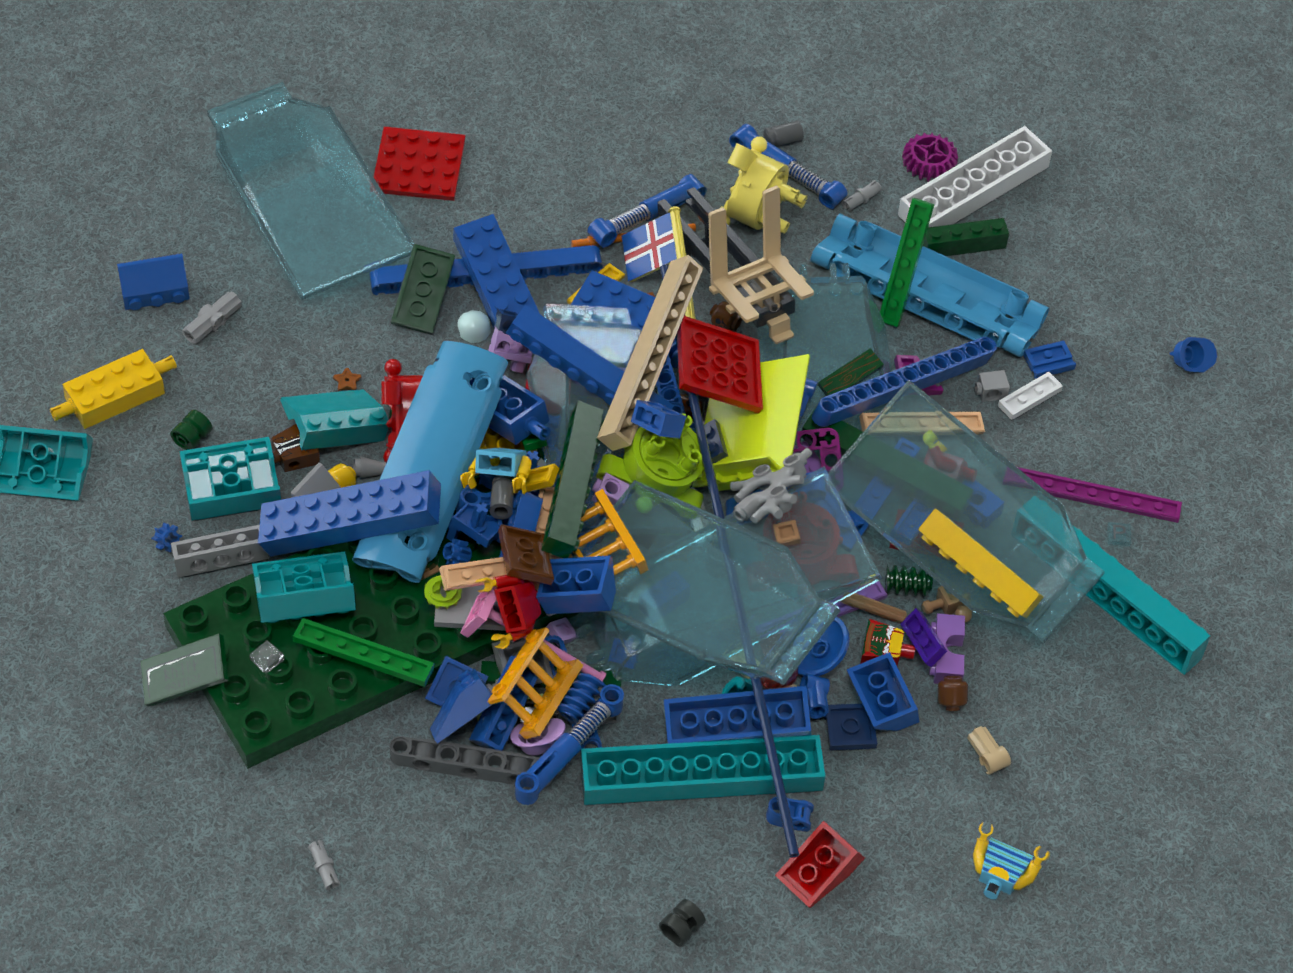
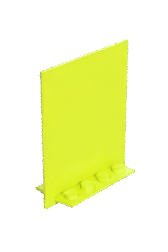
[692,354,810,491]

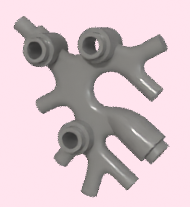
[730,448,812,523]

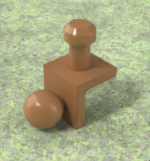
[922,586,972,623]

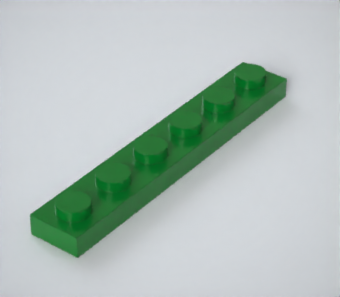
[878,198,935,327]
[293,618,434,687]

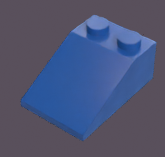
[430,669,492,743]

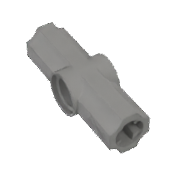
[182,291,242,344]

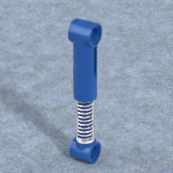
[729,124,847,209]
[588,174,707,248]
[515,684,624,805]

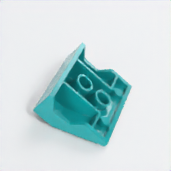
[280,389,389,450]
[0,425,93,501]
[179,437,281,521]
[252,552,356,623]

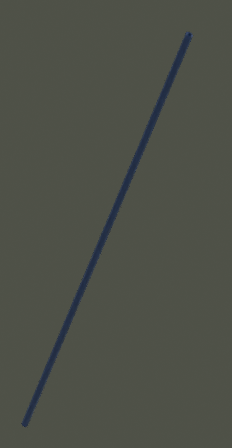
[660,265,799,858]

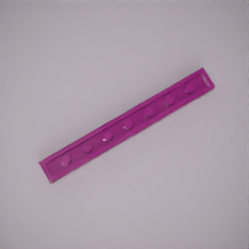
[1002,465,1182,523]

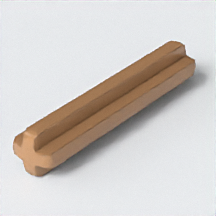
[840,590,907,623]

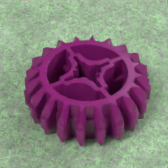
[902,132,958,182]

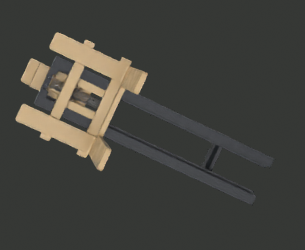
[657,186,814,344]

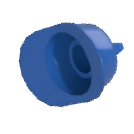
[1169,337,1217,372]

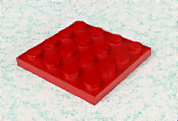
[371,126,466,201]
[677,316,763,413]

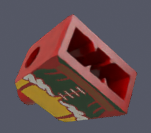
[860,619,915,667]

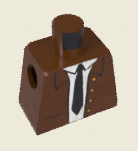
[271,424,320,472]

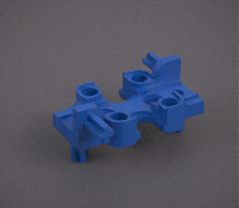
[447,451,540,548]

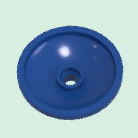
[784,613,850,676]

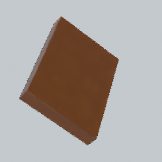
[498,525,554,585]

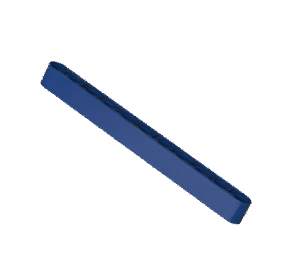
[369,245,603,295]
[812,337,997,427]

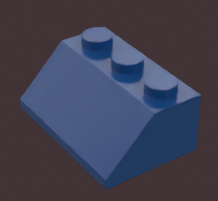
[117,254,190,310]
[536,555,616,614]
[847,652,920,731]

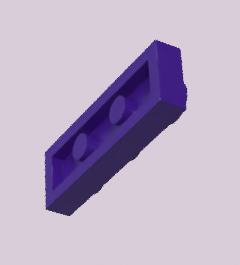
[900,608,947,667]

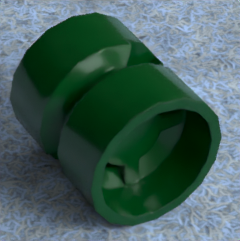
[170,410,213,450]

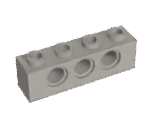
[171,525,269,578]

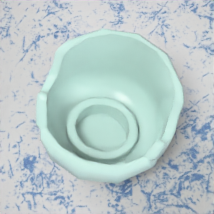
[458,310,491,343]

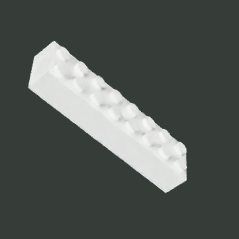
[898,126,1052,227]

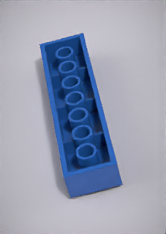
[258,470,441,556]

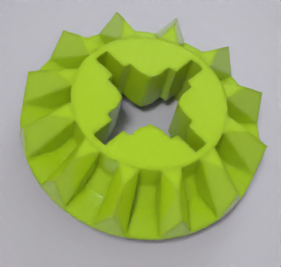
[424,575,462,609]

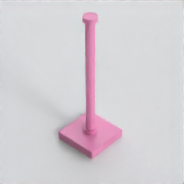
[460,587,606,681]

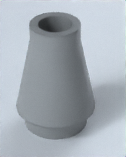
[353,456,386,479]

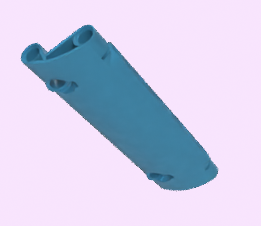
[810,213,1049,358]
[352,341,508,583]

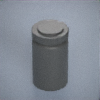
[764,120,804,147]
[490,475,514,519]

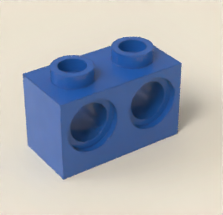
[631,400,686,438]

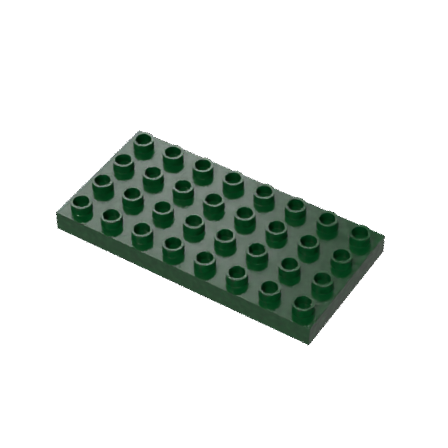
[163,473,582,769]

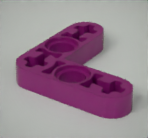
[793,428,845,493]

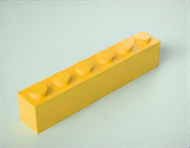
[918,508,1044,618]

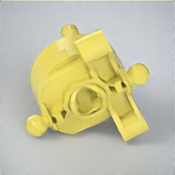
[721,136,807,234]

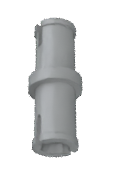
[842,180,882,212]
[308,840,340,890]

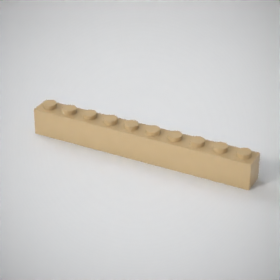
[597,255,703,451]

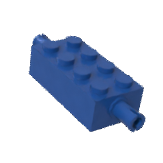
[469,375,551,445]

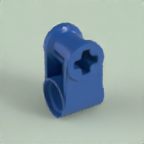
[766,797,814,832]

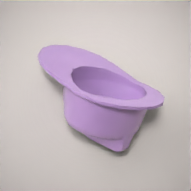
[510,718,565,756]

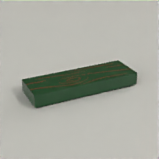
[818,348,884,396]

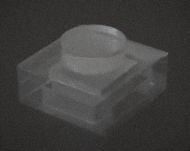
[250,641,284,674]

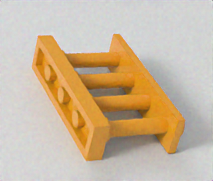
[573,489,649,576]
[487,627,584,739]

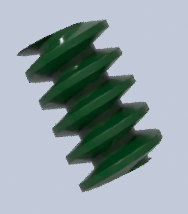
[885,565,933,597]

